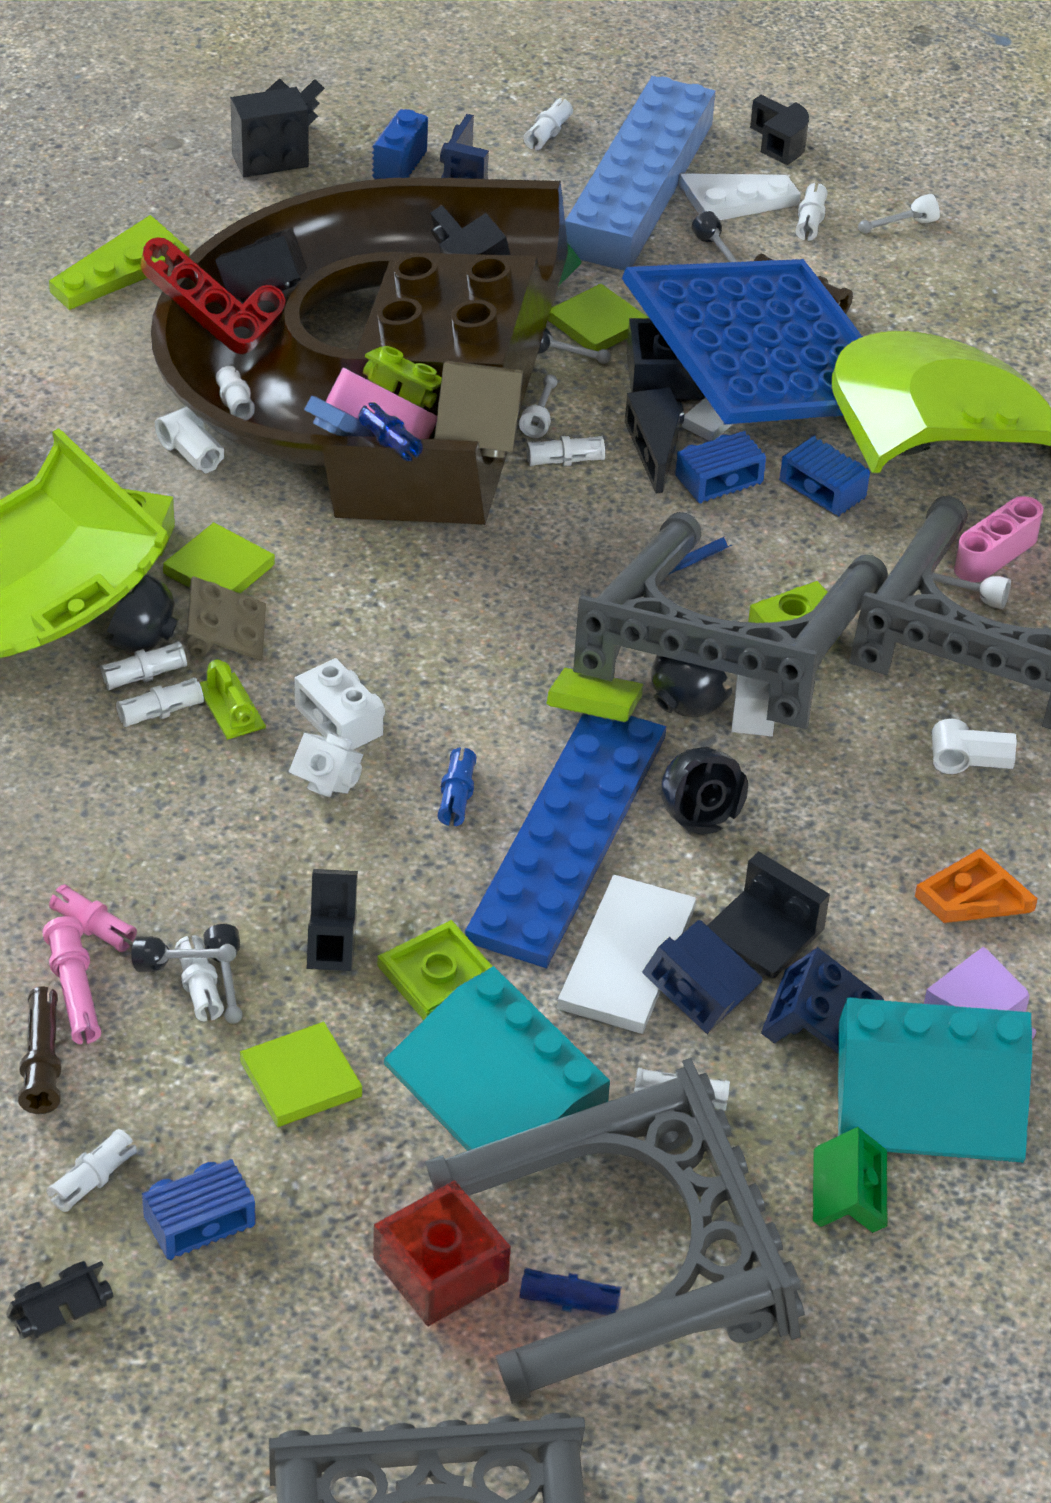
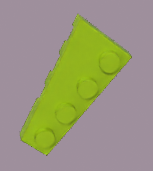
[49,215,190,310]

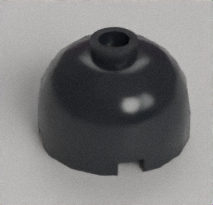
[104,573,179,653]
[651,655,732,717]
[661,747,748,835]

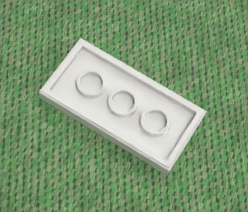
[557,874,696,1034]

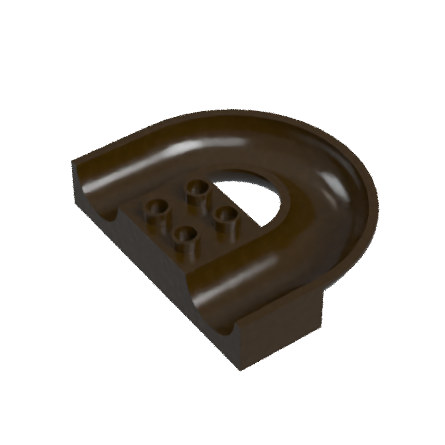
[151,177,568,525]

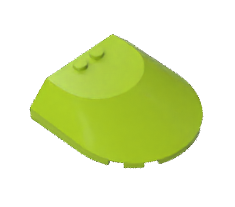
[832,331,1051,473]

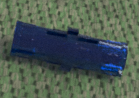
[358,402,423,461]
[519,1267,622,1316]

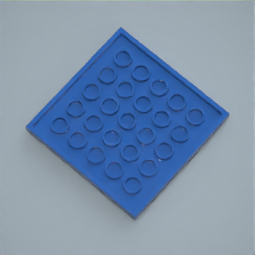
[622,259,863,425]

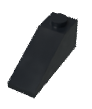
[625,387,684,493]

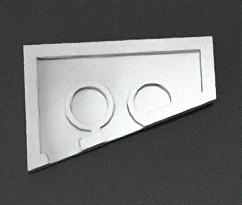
[679,173,801,220]

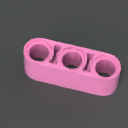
[326,368,437,439]
[954,496,1044,583]

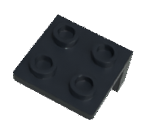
[707,851,830,978]

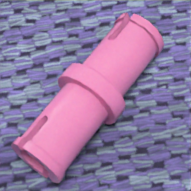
[49,884,137,952]

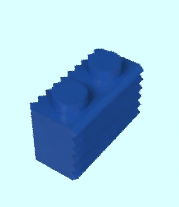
[371,109,428,179]
[675,431,766,504]
[779,435,870,517]
[142,1159,256,1260]

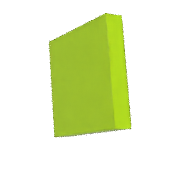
[548,283,649,352]
[163,522,275,593]
[546,667,644,722]
[377,920,493,1020]
[240,1021,363,1128]

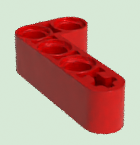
[141,237,285,354]

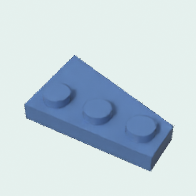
[304,396,379,437]

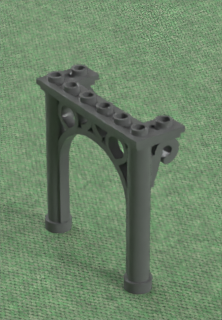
[849,496,1051,729]
[573,512,888,729]
[425,1058,805,1404]
[269,1413,585,1503]

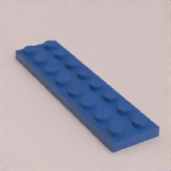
[465,713,667,969]

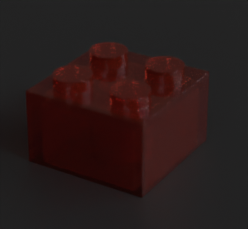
[373,1180,511,1327]

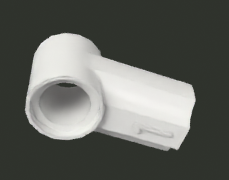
[155,407,224,474]
[932,719,1017,774]

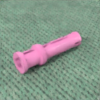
[42,916,101,1044]

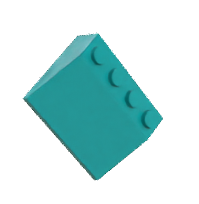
[384,966,610,1151]
[838,998,1033,1163]

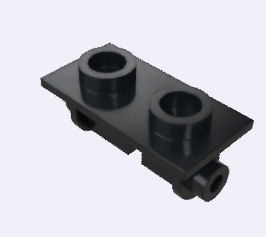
[6,1261,114,1340]

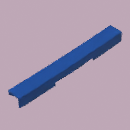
[668,536,732,575]

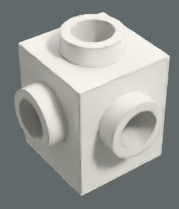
[289,733,364,797]

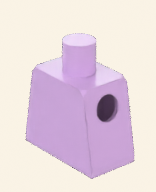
[924,947,1036,1040]

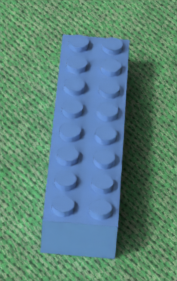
[565,76,716,271]

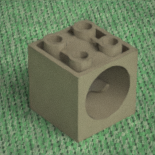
[435,361,524,458]

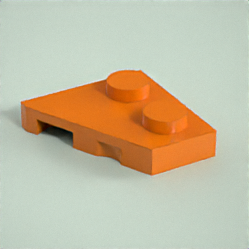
[915,848,1038,923]

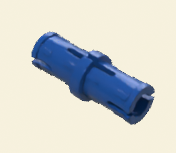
[437,747,477,826]

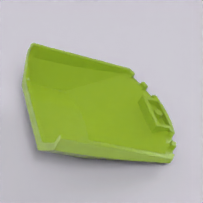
[0,428,169,658]

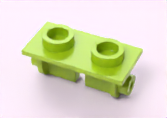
[363,346,442,408]
[199,659,266,740]

